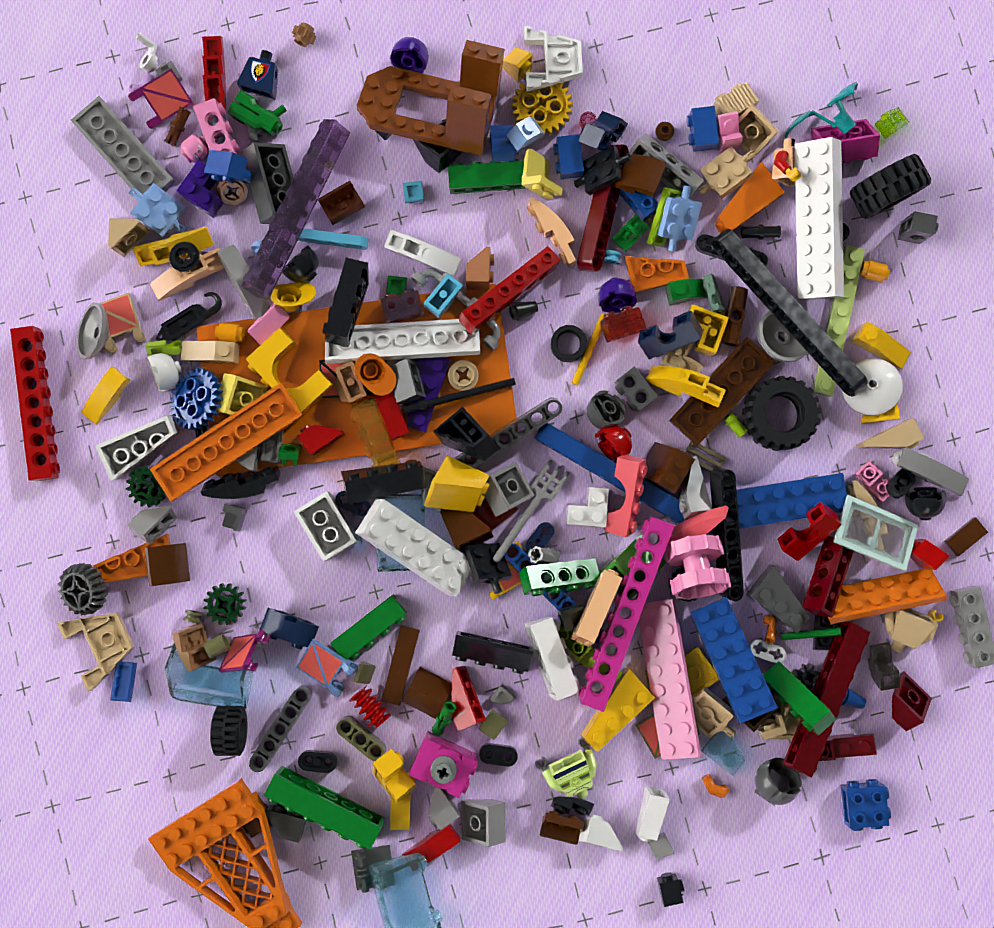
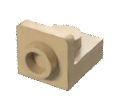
[758,712,788,740]

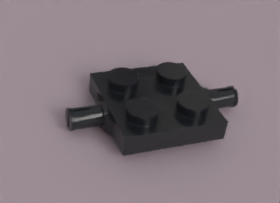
[574,145,632,195]
[463,542,512,594]

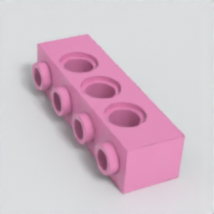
[193,98,239,154]

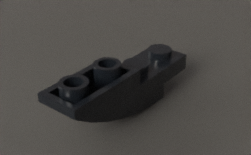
[200,466,281,499]

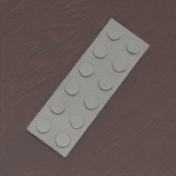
[71,96,174,195]

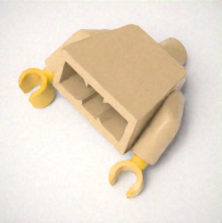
[884,608,944,653]

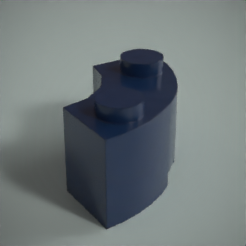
[579,111,628,150]
[260,608,319,649]

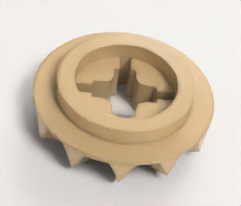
[448,360,479,391]

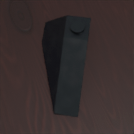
[413,119,463,173]

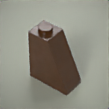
[440,509,494,552]

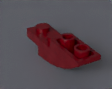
[819,733,877,761]

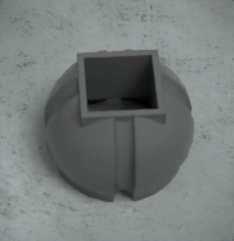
[755,758,802,806]

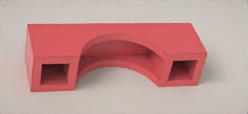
[605,455,647,537]

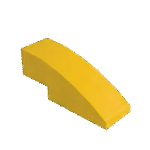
[81,366,131,425]

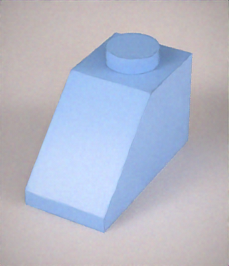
[506,116,546,151]

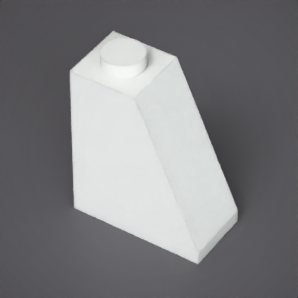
[635,786,670,842]

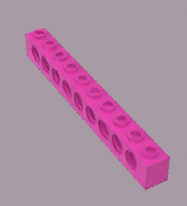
[578,517,675,712]

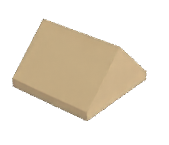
[739,104,779,155]
[108,218,151,257]

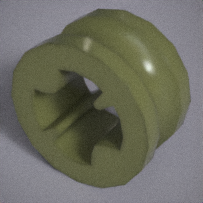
[183,610,203,623]

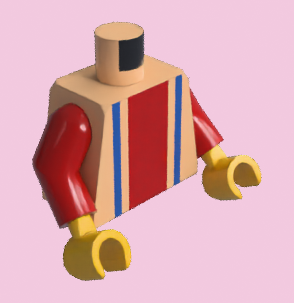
[772,138,802,187]

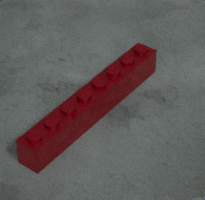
[782,621,870,778]

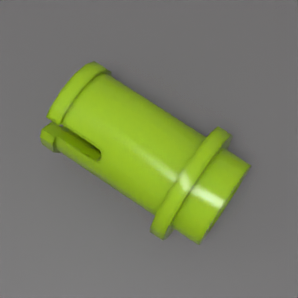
[724,413,748,438]

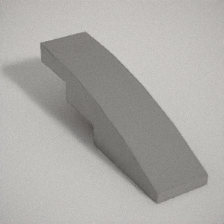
[216,244,270,320]
[897,448,969,496]

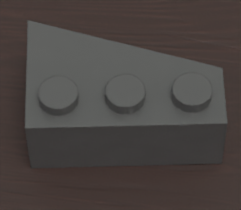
[746,565,809,633]

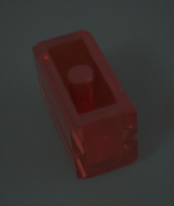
[600,306,646,343]

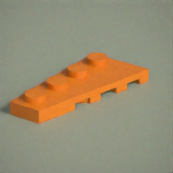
[93,534,171,583]

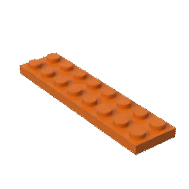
[150,383,304,502]

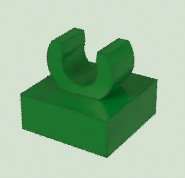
[278,444,301,466]

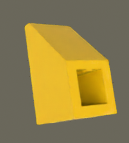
[503,47,532,83]

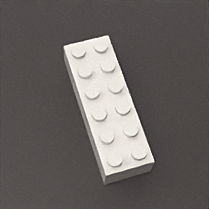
[355,499,471,596]

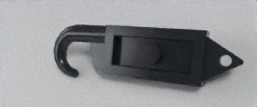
[156,292,222,342]

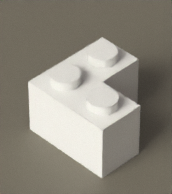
[566,487,609,527]

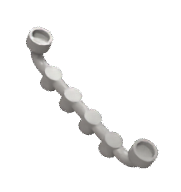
[411,269,501,351]

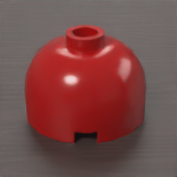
[595,426,632,463]

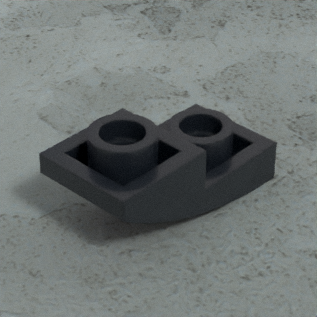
[813,615,837,650]
[551,797,594,816]

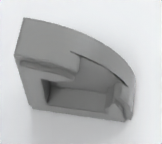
[489,684,516,704]

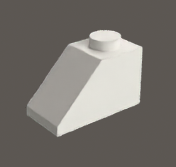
[579,814,622,851]

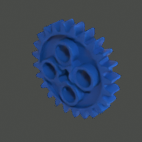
[170,368,223,431]

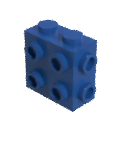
[841,779,891,831]

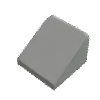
[648,832,674,859]

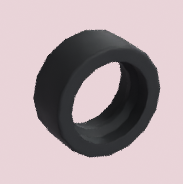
[551,325,587,362]

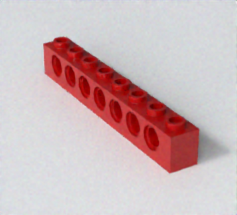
[10,326,60,481]

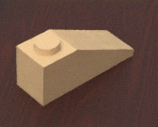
[181,341,240,365]
[856,418,924,449]

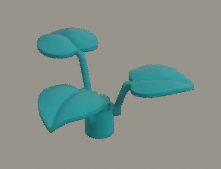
[785,81,858,139]

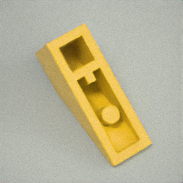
[851,322,911,369]

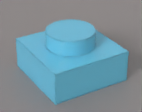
[403,181,424,204]

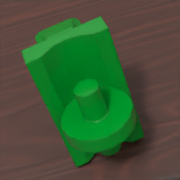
[612,214,650,252]

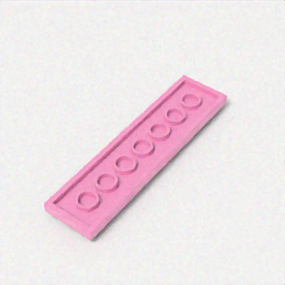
[639,599,701,760]

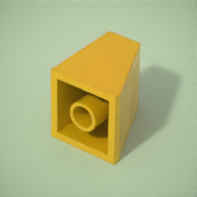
[424,455,490,512]

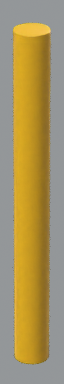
[571,313,608,386]

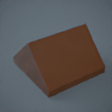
[402,667,452,719]

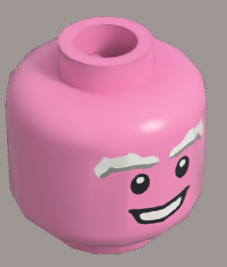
[180,135,209,163]

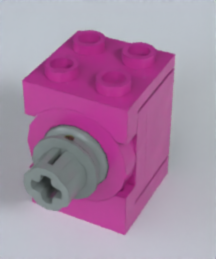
[408,731,478,798]

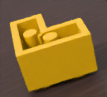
[688,304,729,357]
[372,748,416,804]

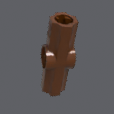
[722,286,748,346]

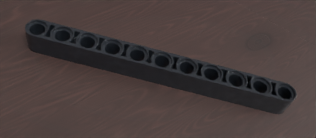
[711,229,868,397]

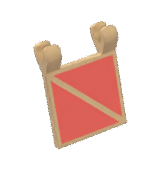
[100,293,146,353]

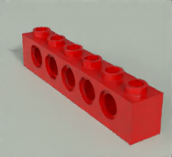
[459,246,560,335]

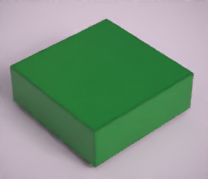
[386,275,407,297]

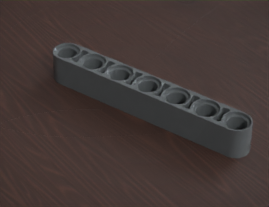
[454,397,562,468]

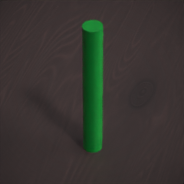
[780,628,841,640]

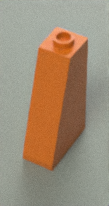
[715,162,785,233]

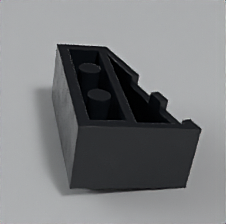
[433,407,499,461]

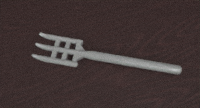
[493,460,569,562]

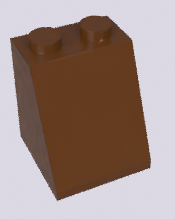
[643,442,695,494]

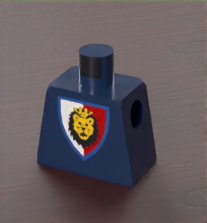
[237,50,278,100]

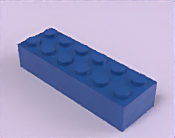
[737,473,847,529]
[690,597,778,724]

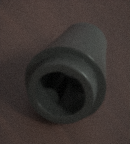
[509,301,538,321]

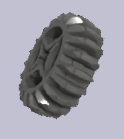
[58,563,108,616]

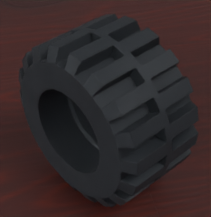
[210,706,248,756]

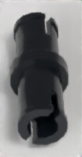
[741,224,781,240]

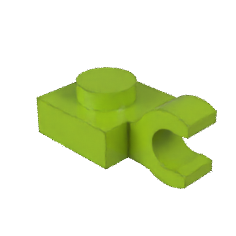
[145,340,182,356]

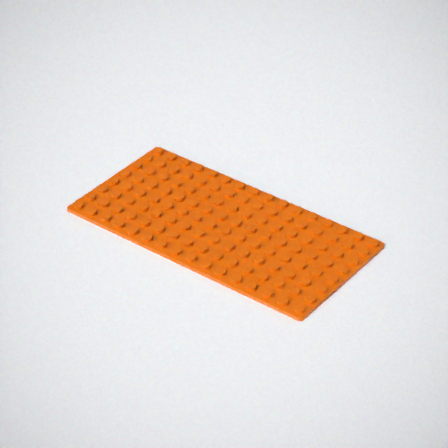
[196,284,518,477]

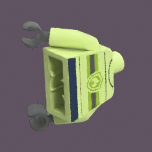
[535,739,597,799]

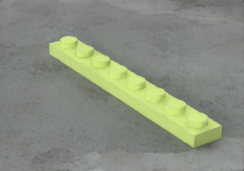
[813,245,865,397]

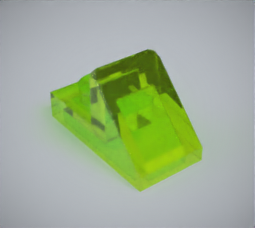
[875,107,909,138]

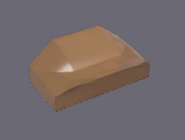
[334,361,368,404]

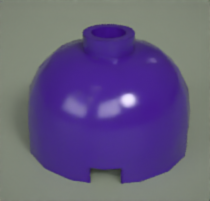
[390,37,429,73]
[598,277,637,313]

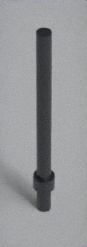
[403,378,516,414]

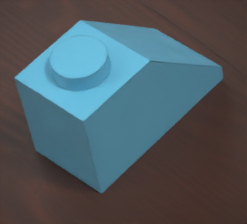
[424,273,463,319]

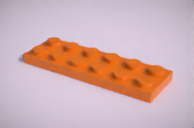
[828,569,947,624]

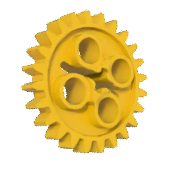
[512,81,573,136]

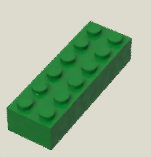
[264,766,385,850]

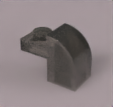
[868,642,900,691]

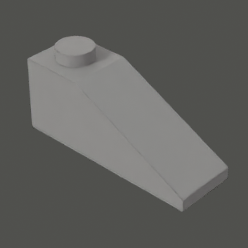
[679,456,712,519]

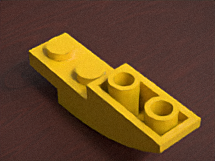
[132,226,214,267]
[645,366,726,407]

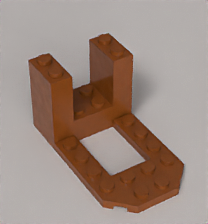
[357,40,505,156]

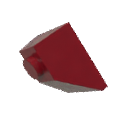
[892,671,932,731]

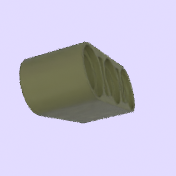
[336,716,386,761]

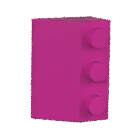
[811,119,880,163]

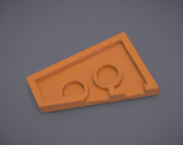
[624,256,689,293]

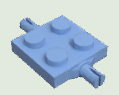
[128,183,188,238]
[658,185,702,252]

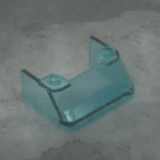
[164,643,254,709]

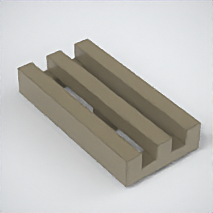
[685,441,726,472]

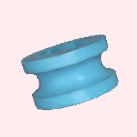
[603,250,622,264]

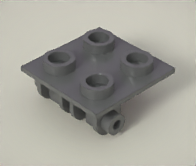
[351,845,395,893]

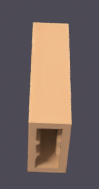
[570,569,622,647]

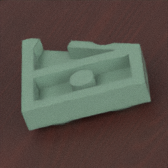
[703,274,726,313]

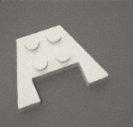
[524,26,583,92]

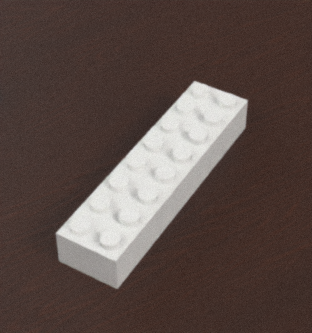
[795,137,844,300]

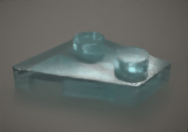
[701,731,745,776]

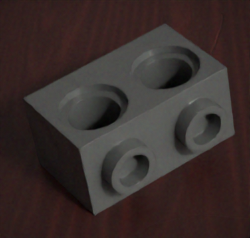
[614,366,658,412]

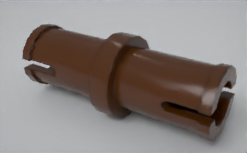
[164,107,191,147]

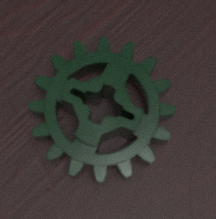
[126,465,166,508]
[203,583,247,625]

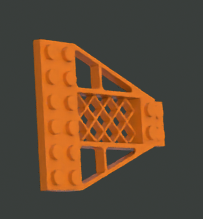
[148,778,303,928]

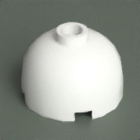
[147,353,182,393]

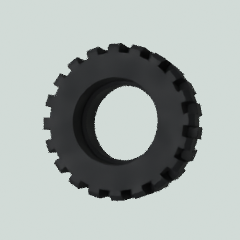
[850,154,931,219]
[742,376,821,451]

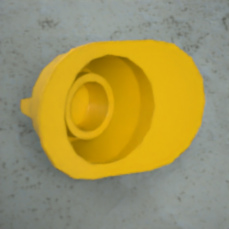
[270,282,316,313]

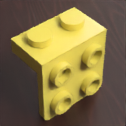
[522,149,563,199]

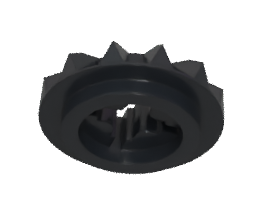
[169,242,200,272]

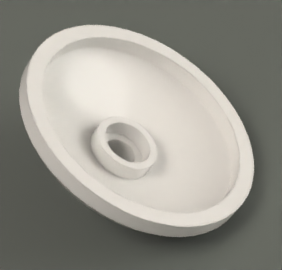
[842,358,903,415]

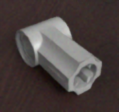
[528,546,561,565]

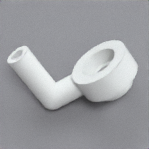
[135,32,158,73]

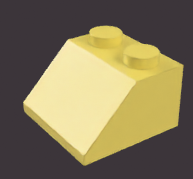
[216,373,268,415]

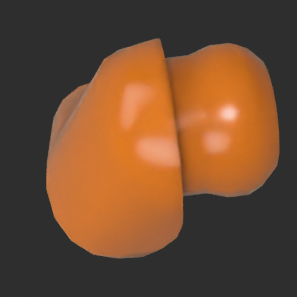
[763,614,777,644]
[701,774,729,798]

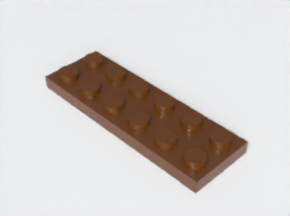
[669,337,775,446]

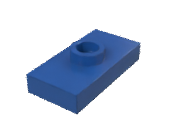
[110,662,137,702]

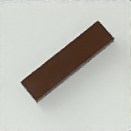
[381,625,420,706]

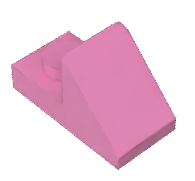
[718,112,743,153]

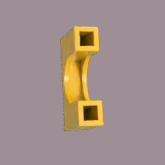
[246,328,335,415]

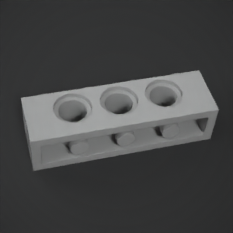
[629,133,704,199]

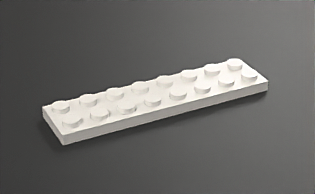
[325,319,480,364]

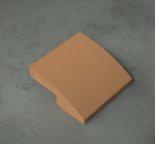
[172,623,217,671]

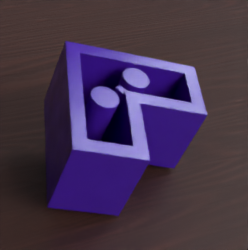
[176,160,224,218]

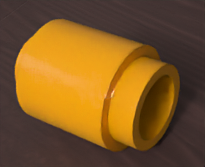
[860,260,890,283]
[215,323,245,344]

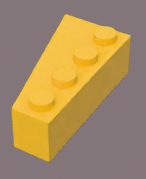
[580,668,655,752]

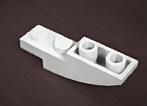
[384,230,462,277]

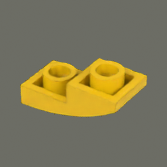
[390,793,411,830]

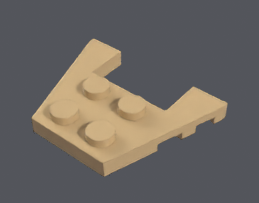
[57,613,135,691]

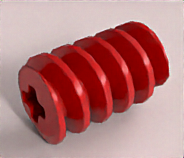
[349,685,391,728]

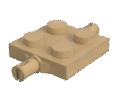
[698,146,756,199]
[691,687,736,738]

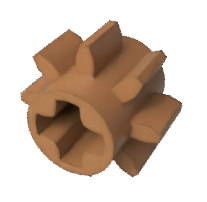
[292,22,316,47]

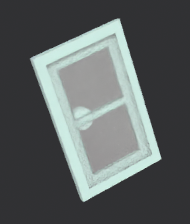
[833,495,918,571]

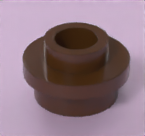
[655,122,674,141]

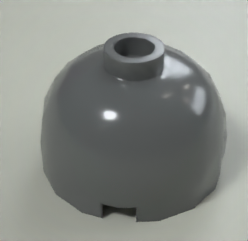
[586,390,626,429]

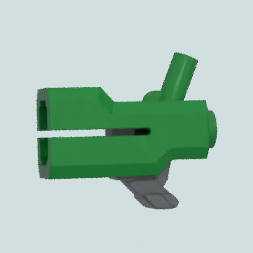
[228,90,287,143]

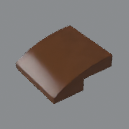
[615,154,667,197]
[145,543,190,587]

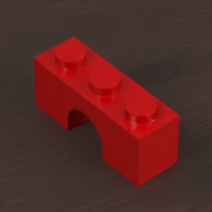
[777,502,842,561]

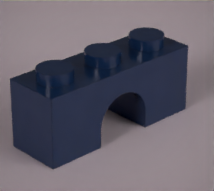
[638,311,702,359]

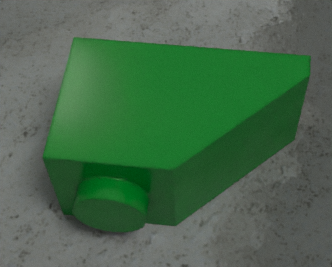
[665,278,707,305]

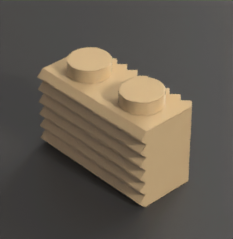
[713,82,759,116]

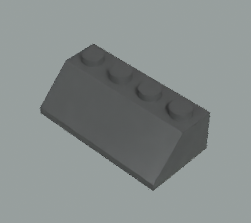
[241,142,304,224]

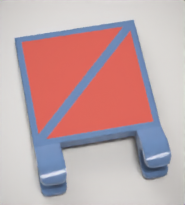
[296,638,358,697]

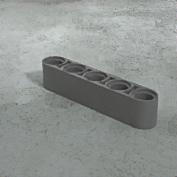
[249,685,312,772]

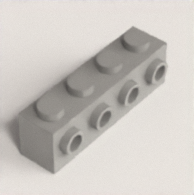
[949,586,994,668]

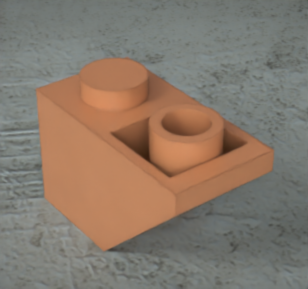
[466,247,494,290]

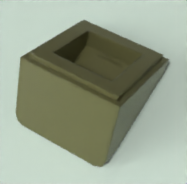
[354,661,376,684]
[479,709,508,740]

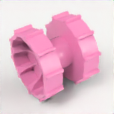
[664,534,731,600]

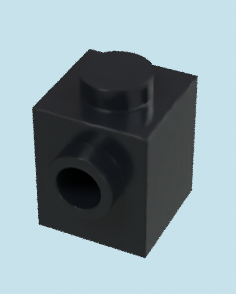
[657,872,685,907]

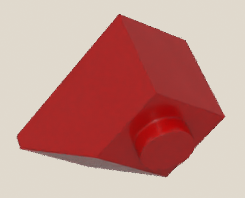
[297,424,345,456]
[910,539,950,570]

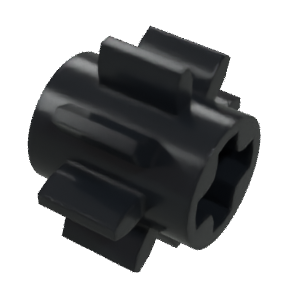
[795,663,820,688]

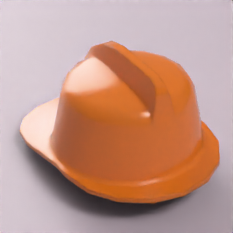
[354,353,396,396]

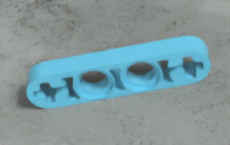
[294,228,369,250]

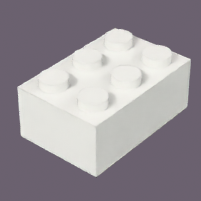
[293,491,360,562]

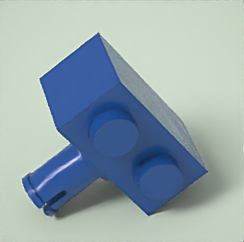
[204,150,252,183]

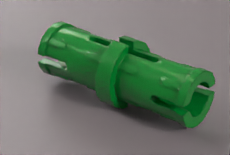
[432,701,456,736]

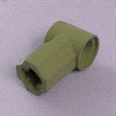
[204,634,232,658]

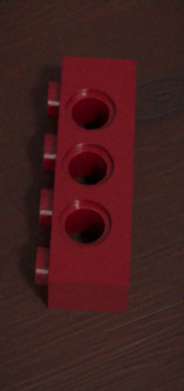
[802,536,854,618]

